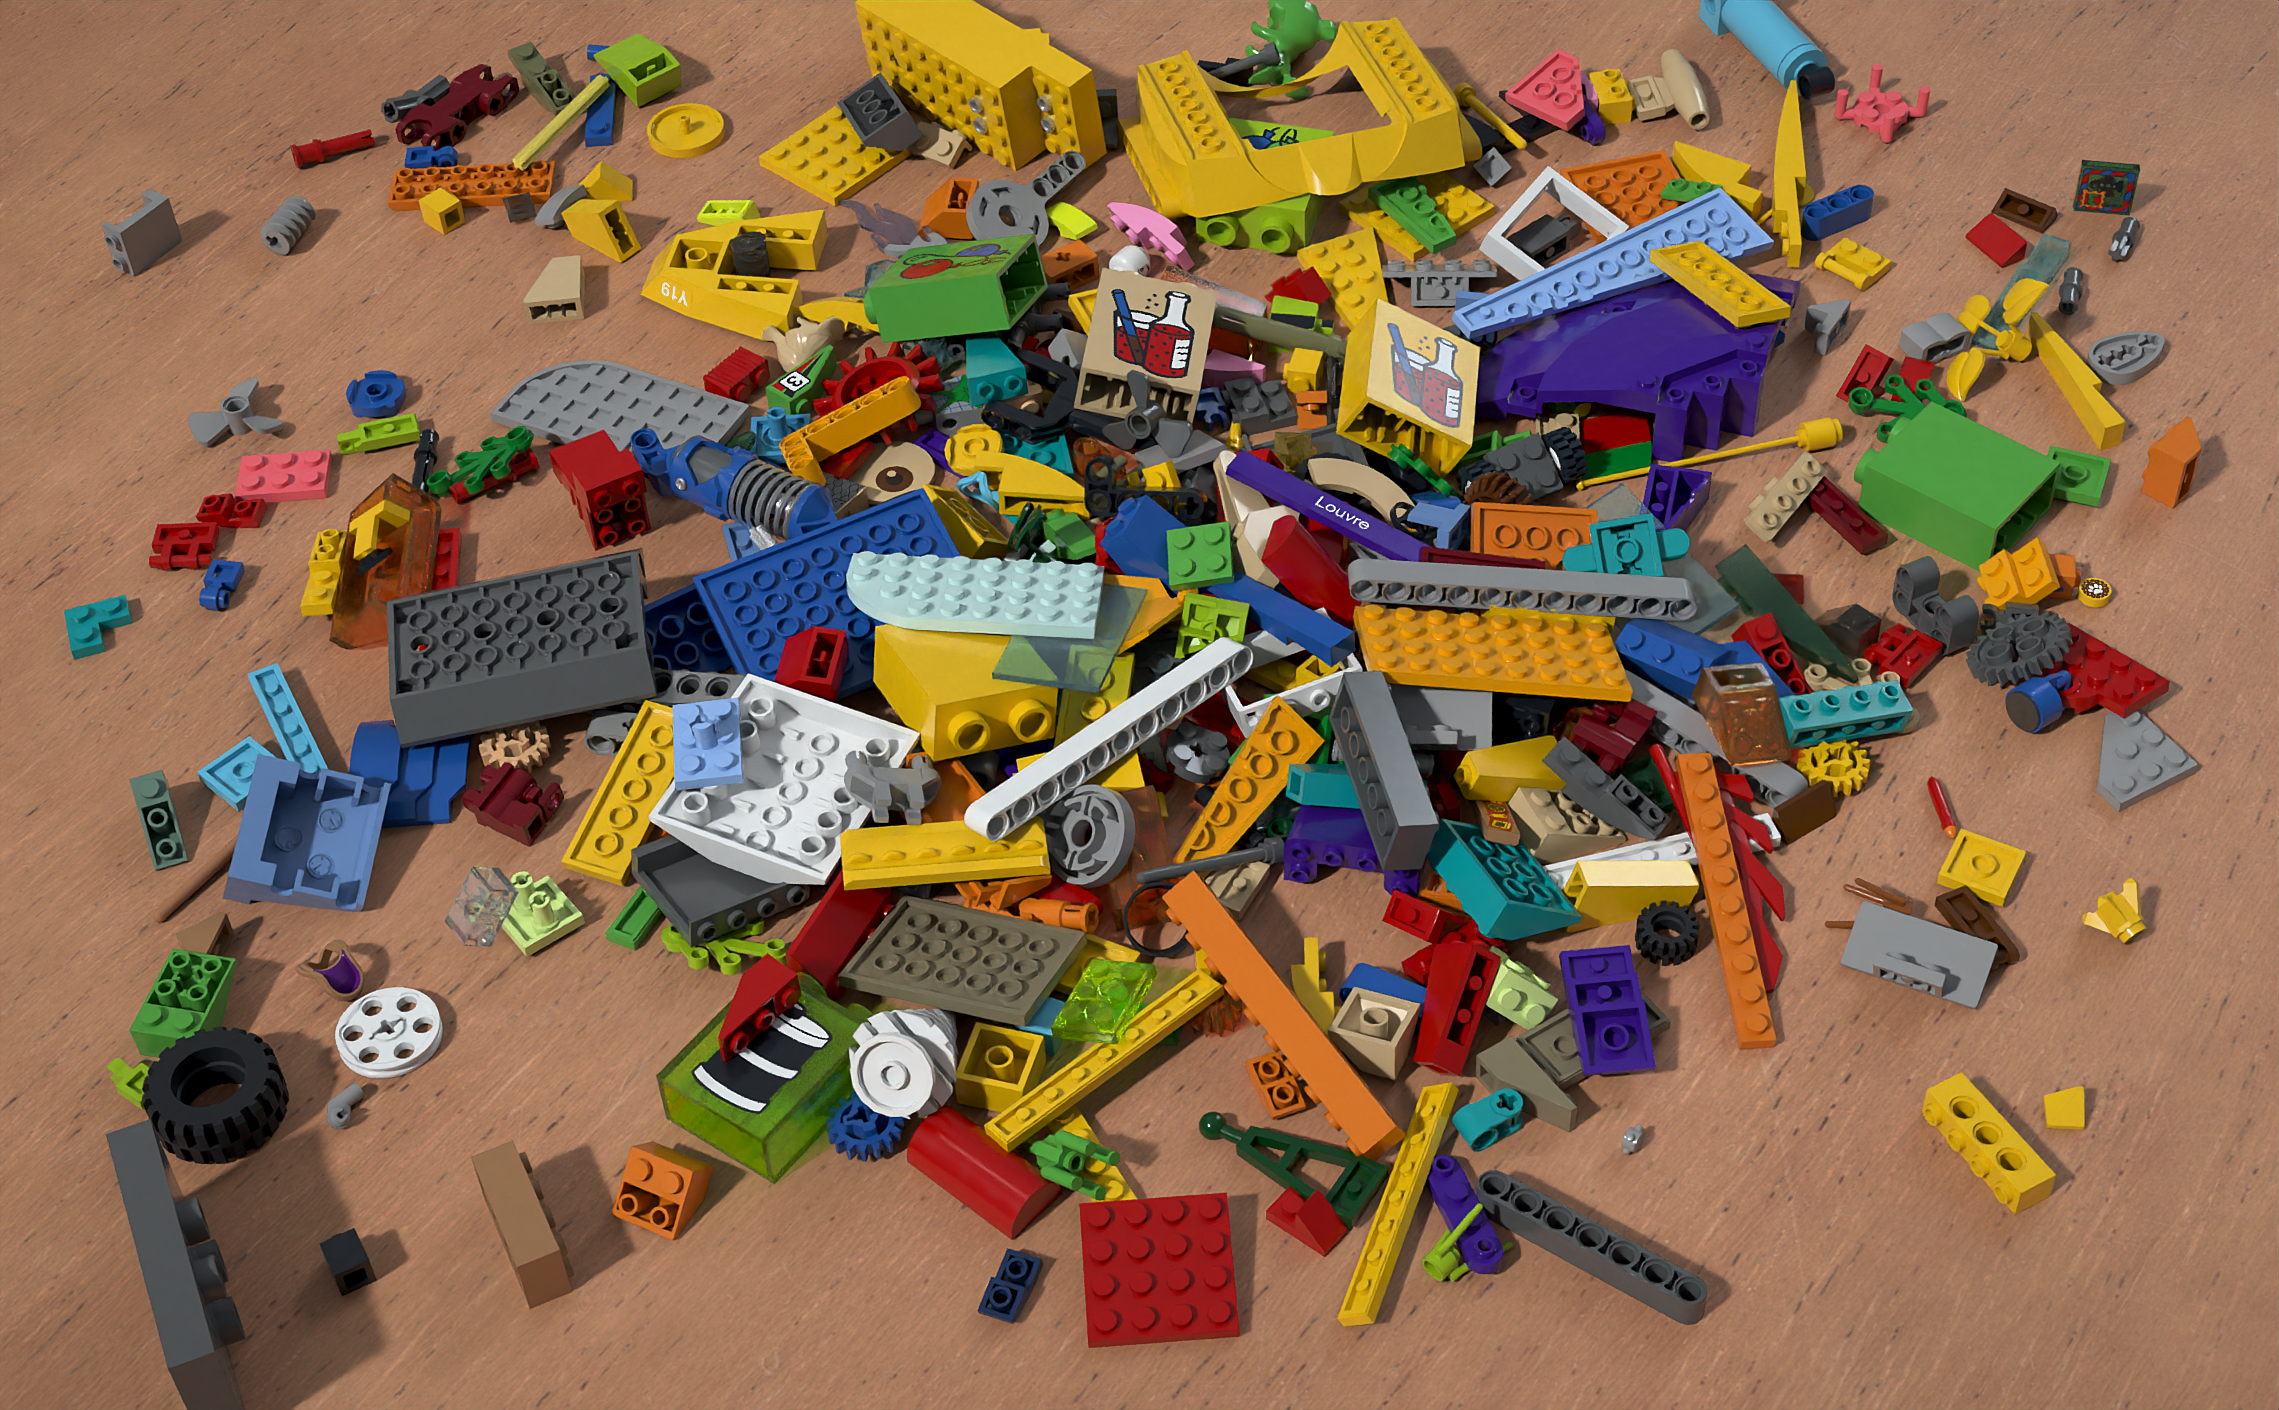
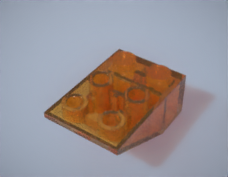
[1692,662,1792,766]

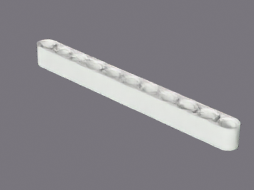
[964,637,1254,841]

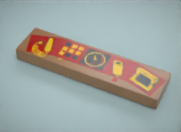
[1467,799,1521,846]

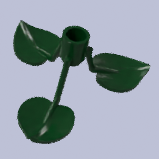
[1007,502,1067,564]

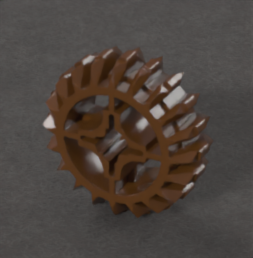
[1464,470,1540,519]

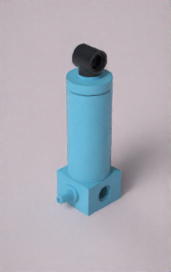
[1699,0,1835,99]

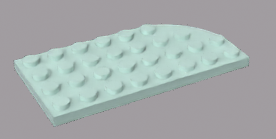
[846,551,1105,639]

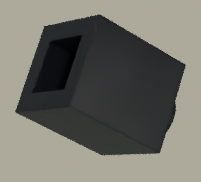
[319,1228,377,1296]

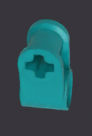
[1452,1088,1523,1152]

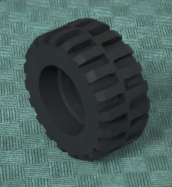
[142,1027,289,1165]

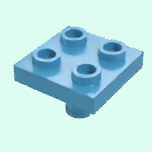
[750,406,811,464]

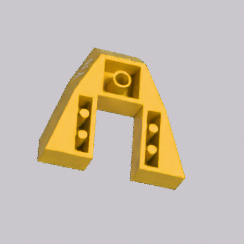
[640,210,828,341]

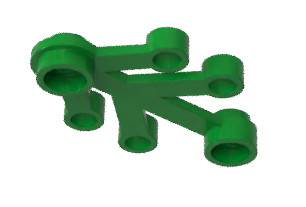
[1848,374,1967,443]
[426,426,534,497]
[1387,443,1471,529]

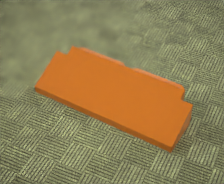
[898,752,1053,911]

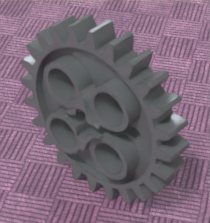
[1966,611,2073,686]

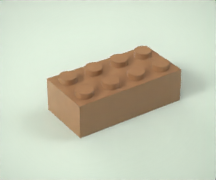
[471,1140,574,1309]

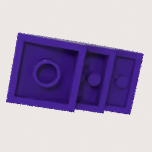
[1559,945,1656,1076]

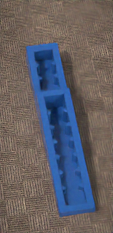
[1204,570,1355,667]

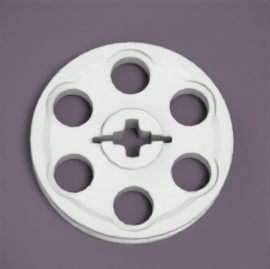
[335,987,443,1078]

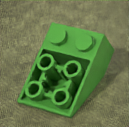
[129,948,237,1058]

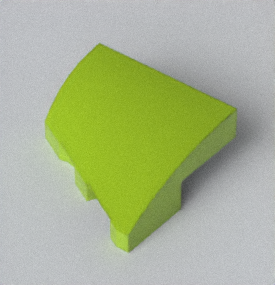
[1175,592,1250,659]

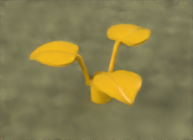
[1946,278,2050,402]

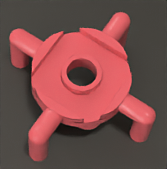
[1834,64,1930,143]

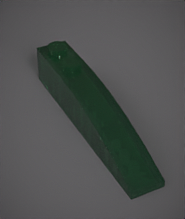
[1715,544,1859,684]

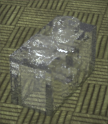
[445,867,519,947]

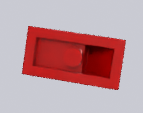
[1836,344,1894,404]
[1266,1187,1347,1257]

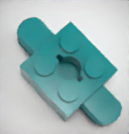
[1563,513,1690,577]

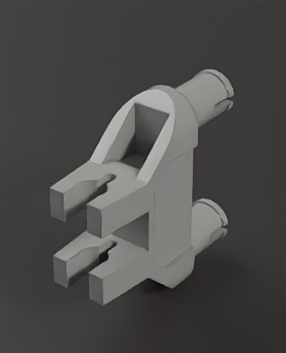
[844,750,942,825]

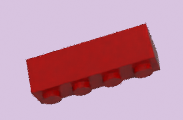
[785,869,895,1009]

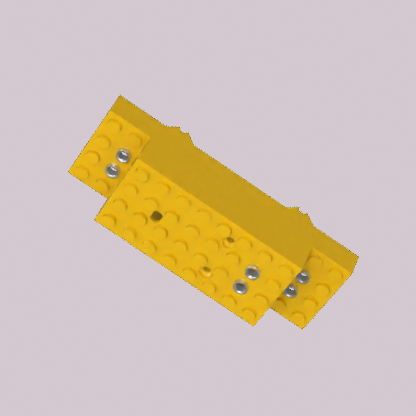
[854,0,1107,171]

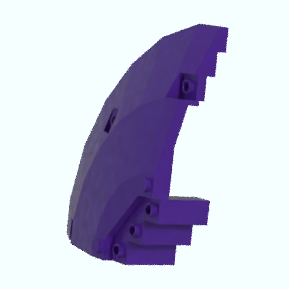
[1474,274,1801,462]

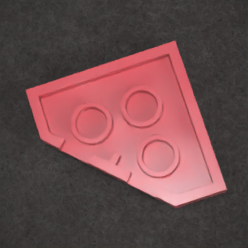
[1505,49,1585,131]

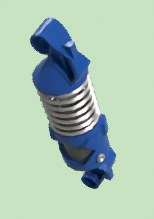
[630,428,838,541]

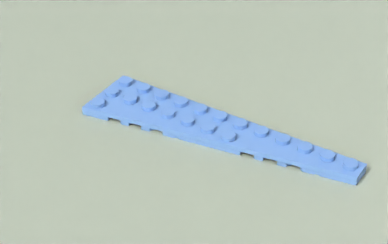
[1452,188,1774,339]

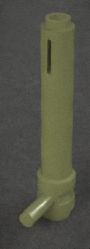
[1212,305,1347,367]

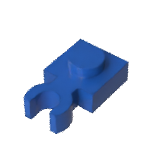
[1195,387,1227,432]

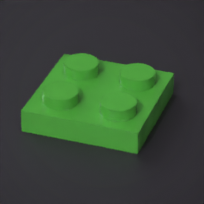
[2047,446,2111,507]
[1167,521,1234,591]

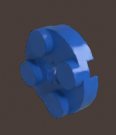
[346,370,406,418]

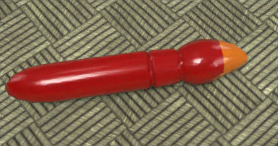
[1927,776,1957,839]

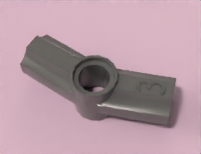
[381,75,450,123]

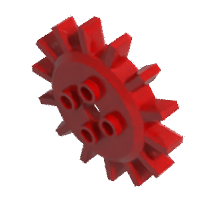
[813,341,945,445]

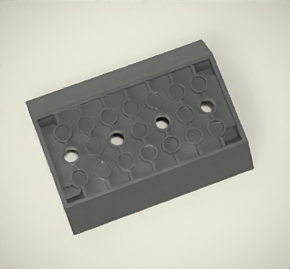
[387,548,657,748]

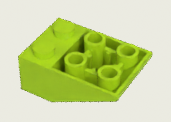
[594,33,681,108]

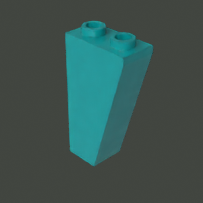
[966,332,1028,407]
[1286,764,1427,809]

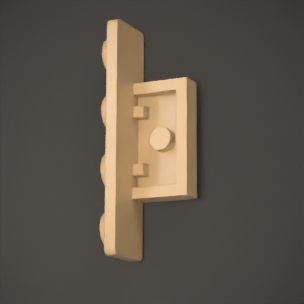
[1743,451,1827,543]

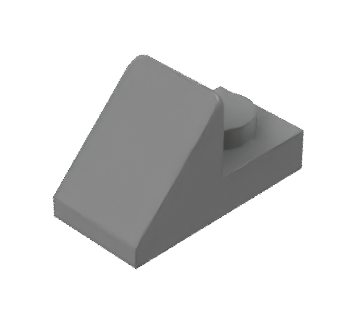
[1804,299,1851,356]

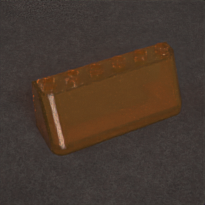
[329,473,442,650]

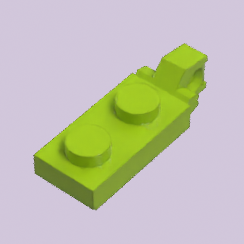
[336,413,420,455]

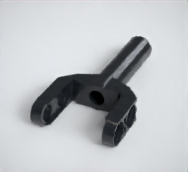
[981,350,1158,455]

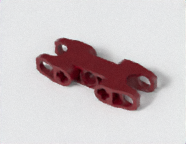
[395,64,519,151]

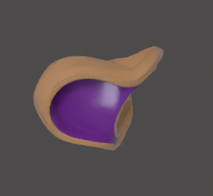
[295,940,364,1002]

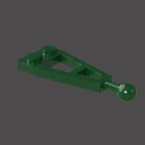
[1199,1111,1388,1228]

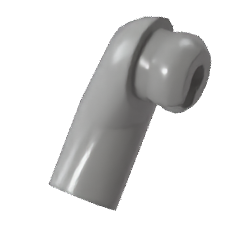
[327,1083,365,1129]

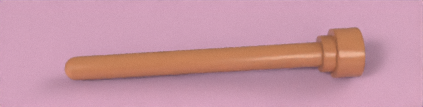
[153,835,238,922]

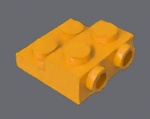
[1977,537,2060,610]

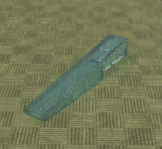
[1971,233,2071,351]

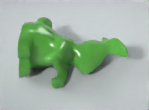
[1245,0,1338,99]

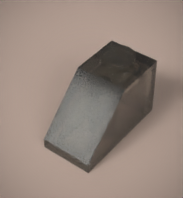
[1807,603,1882,660]

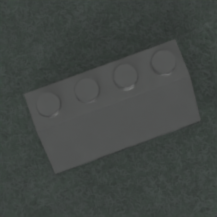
[837,72,924,151]

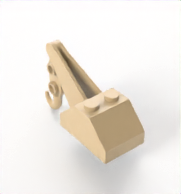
[1213,450,1314,589]

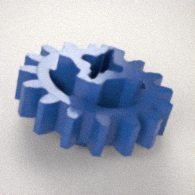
[826,1091,905,1162]

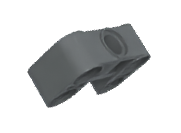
[1892,556,1979,655]

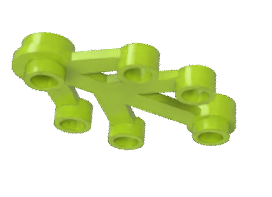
[661,918,789,975]

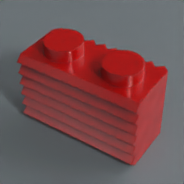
[703,346,770,402]

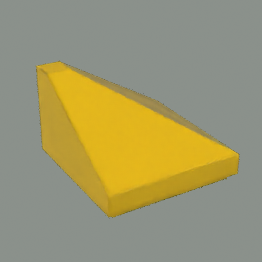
[2043,1086,2085,1130]

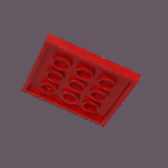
[1079,1192,1240,1348]

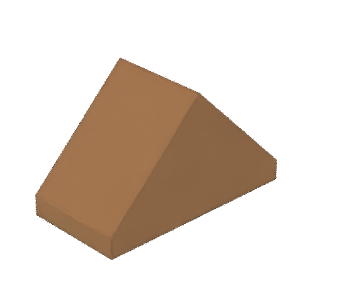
[176,912,234,957]

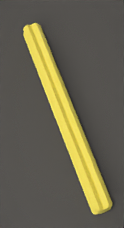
[512,75,610,171]

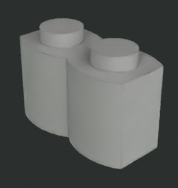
[1899,313,1971,363]

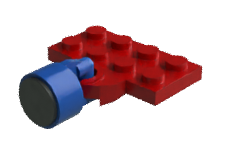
[2005,623,2170,733]

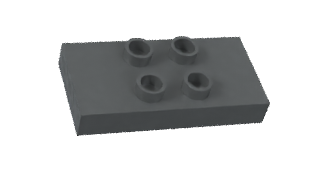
[106,1119,246,1410]

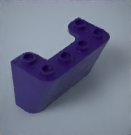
[1284,804,1427,897]

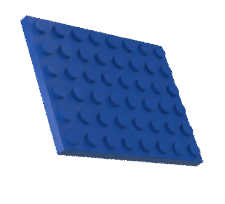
[692,488,960,700]

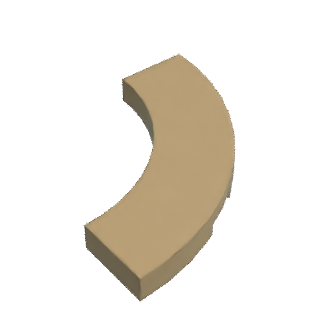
[1307,458,1415,529]

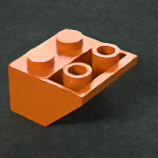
[917,177,979,239]
[2141,416,2202,509]
[611,1141,714,1240]

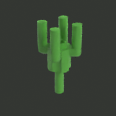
[1017,1130,1120,1201]

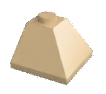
[1328,987,1420,1080]

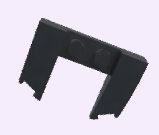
[1462,90,1561,161]

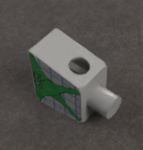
[913,374,984,436]

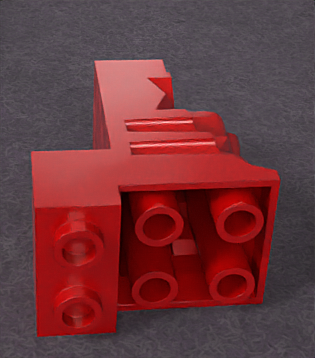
[549,430,651,551]

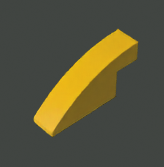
[1672,141,1763,221]
[974,450,1091,520]

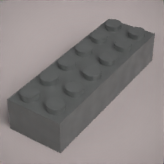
[1329,671,1440,871]

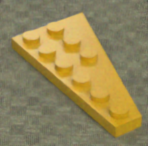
[1297,227,1388,331]

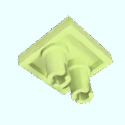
[490,871,585,957]

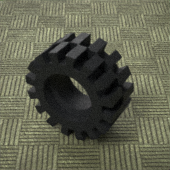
[1635,901,1700,966]

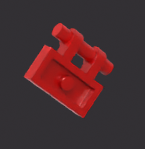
[149,522,220,571]
[1863,623,1943,688]

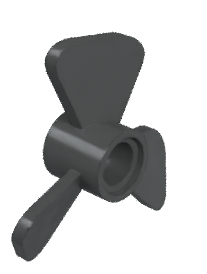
[1102,370,1193,458]

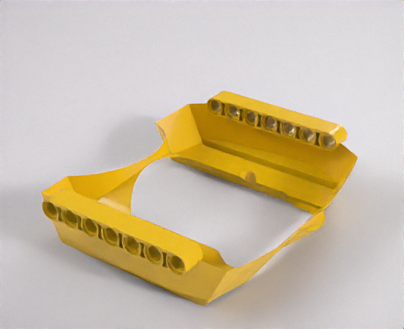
[1117,17,1482,220]

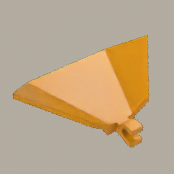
[1086,574,1199,656]

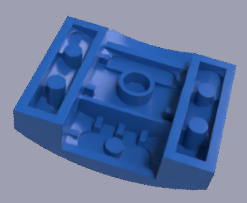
[349,720,471,828]

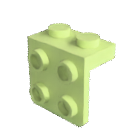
[1485,945,1558,1030]

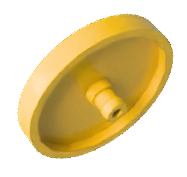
[647,103,725,158]

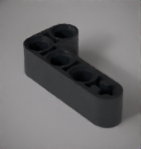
[1084,454,1208,520]

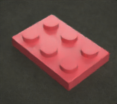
[235,450,333,503]

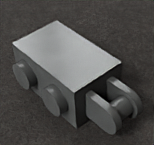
[1507,214,1581,267]

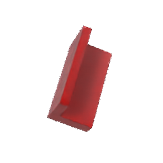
[1382,889,1466,945]

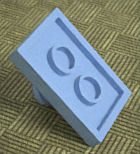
[673,698,743,791]

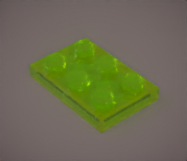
[1050,959,1157,1044]

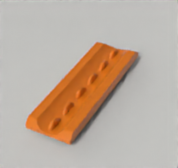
[388,161,555,211]

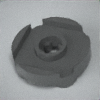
[1163,722,1230,784]

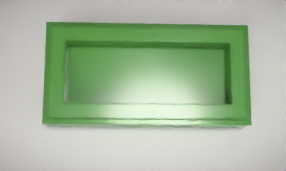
[605,886,664,951]

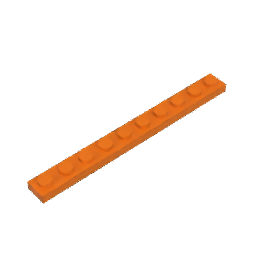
[1676,752,1776,1050]

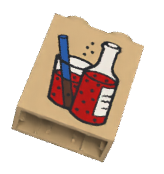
[1074,268,1218,425]

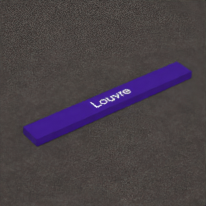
[1225,450,1431,562]

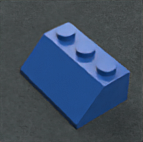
[1614,618,1731,704]

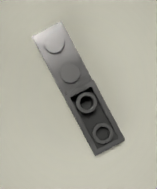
[1542,737,1671,841]

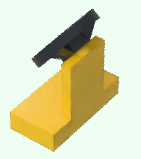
[349,500,410,576]

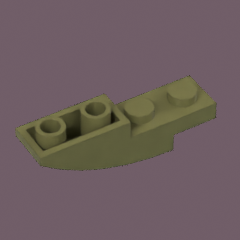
[508,42,575,115]

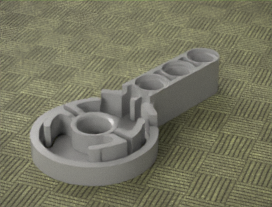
[966,150,1086,248]
[985,785,1135,888]

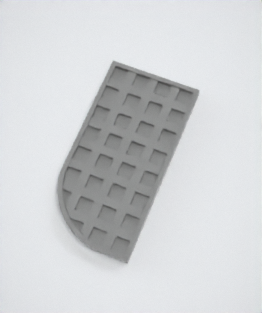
[490,360,751,456]

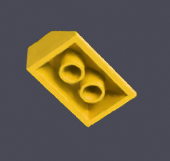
[920,484,1014,560]

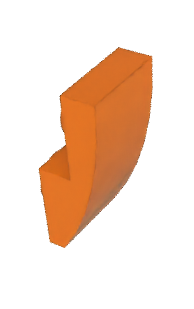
[1245,1051,1306,1120]

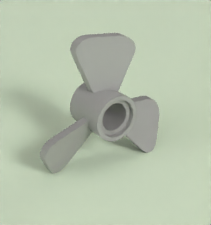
[188,377,284,447]

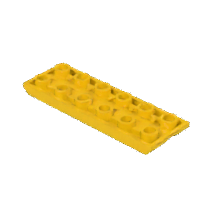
[840,815,1050,890]

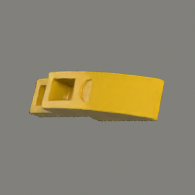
[794,297,899,342]
[300,529,349,616]
[1291,937,1342,1052]

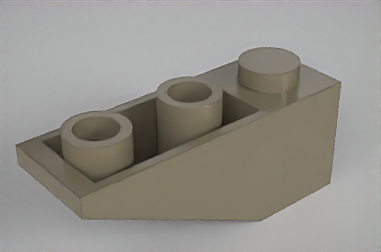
[1475,1036,1577,1132]

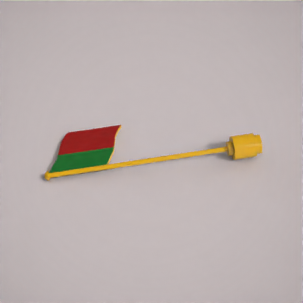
[1575,409,1843,490]

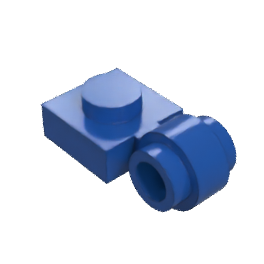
[404,146,459,169]
[199,560,245,611]

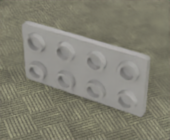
[1382,260,1497,306]
[1389,684,1492,751]
[1841,901,1998,1009]

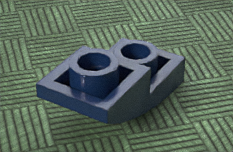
[978,1248,1044,1324]

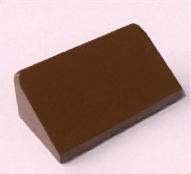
[1991,188,2058,233]
[1772,779,1836,845]

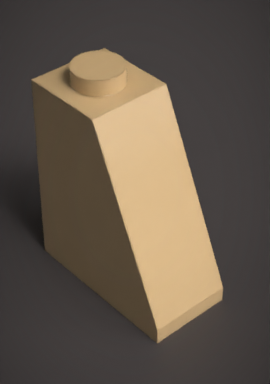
[523,255,585,325]

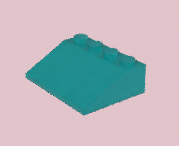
[1426,819,1583,940]

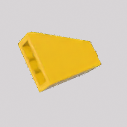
[561,199,641,262]

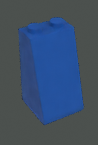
[1100,495,1214,598]

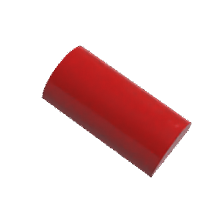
[1261,515,1362,630]
[907,1105,1062,1240]

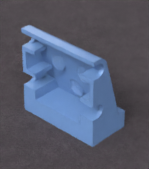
[222,754,391,912]

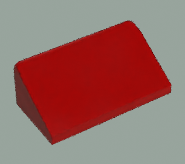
[1965,213,2027,268]

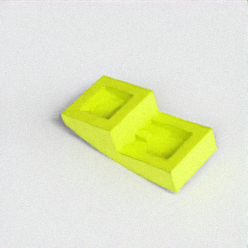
[1045,201,1098,240]

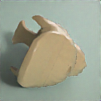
[761,316,845,372]

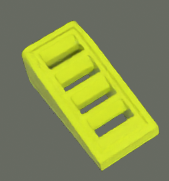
[697,200,760,226]

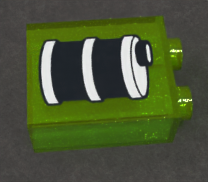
[656,972,874,1184]

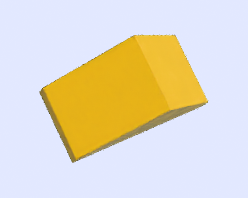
[578,161,633,202]

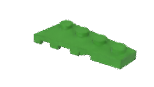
[1368,176,1456,254]

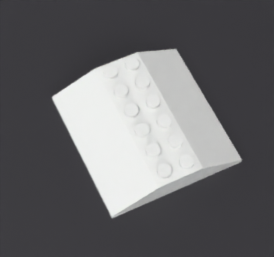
[648,673,920,885]

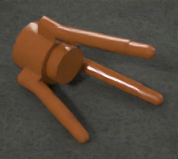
[1825,878,1913,929]

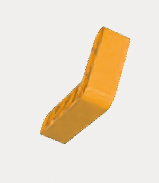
[779,376,922,490]

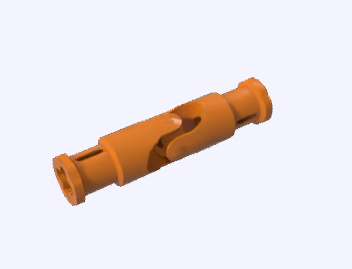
[964,897,1099,934]

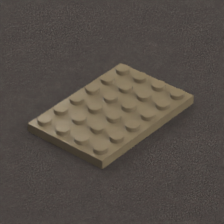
[838,895,1087,1027]

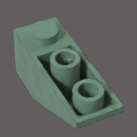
[129,770,189,871]

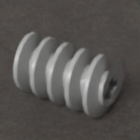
[260,196,316,255]

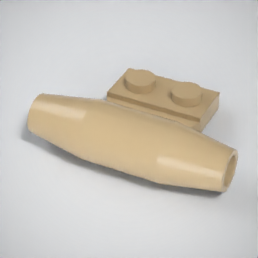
[1628,49,1710,129]

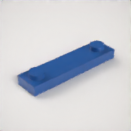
[584,73,618,147]

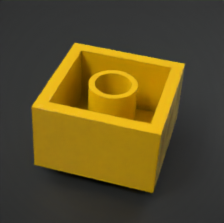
[954,1022,1046,1112]

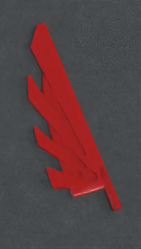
[1650,744,1786,994]

